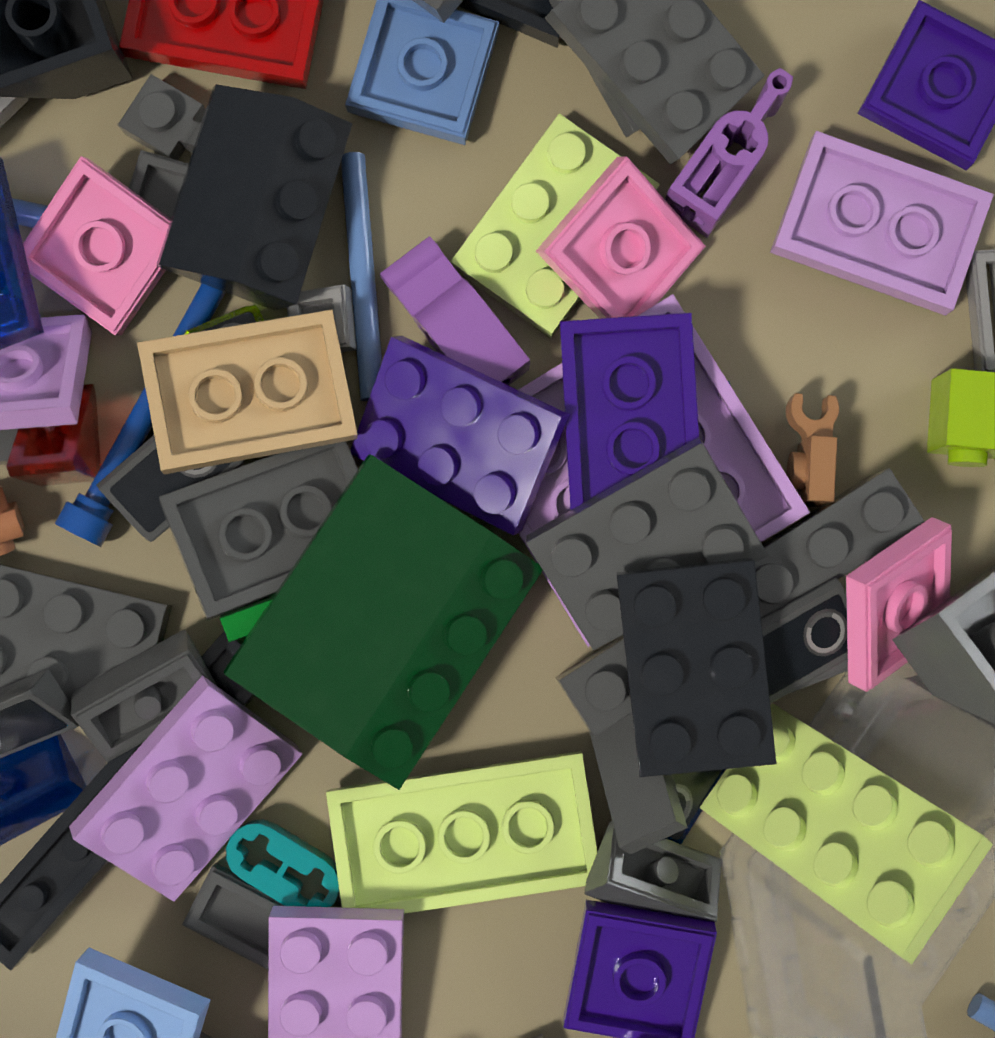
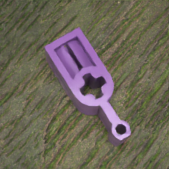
[665,68,793,238]
[380,236,530,386]

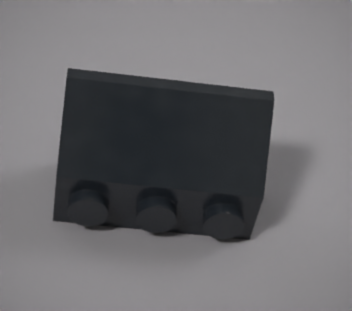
[0,0,133,99]
[156,84,353,311]

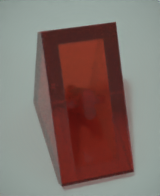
[6,384,101,486]

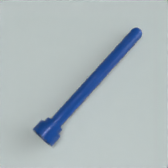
[54,283,226,547]

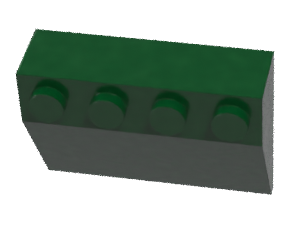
[223,454,543,790]

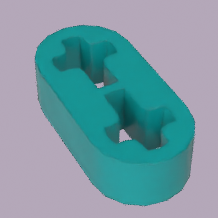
[226,819,340,907]

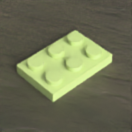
[450,114,660,338]

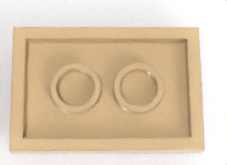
[137,310,358,474]

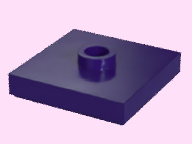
[857,0,995,171]
[563,899,717,1038]

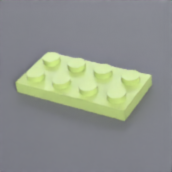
[699,703,993,964]
[326,751,597,914]

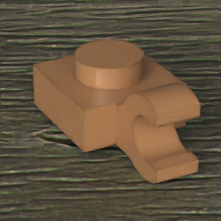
[786,393,839,507]

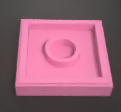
[12,156,171,336]
[536,156,706,319]
[846,517,952,692]

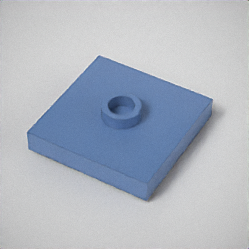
[345,0,499,145]

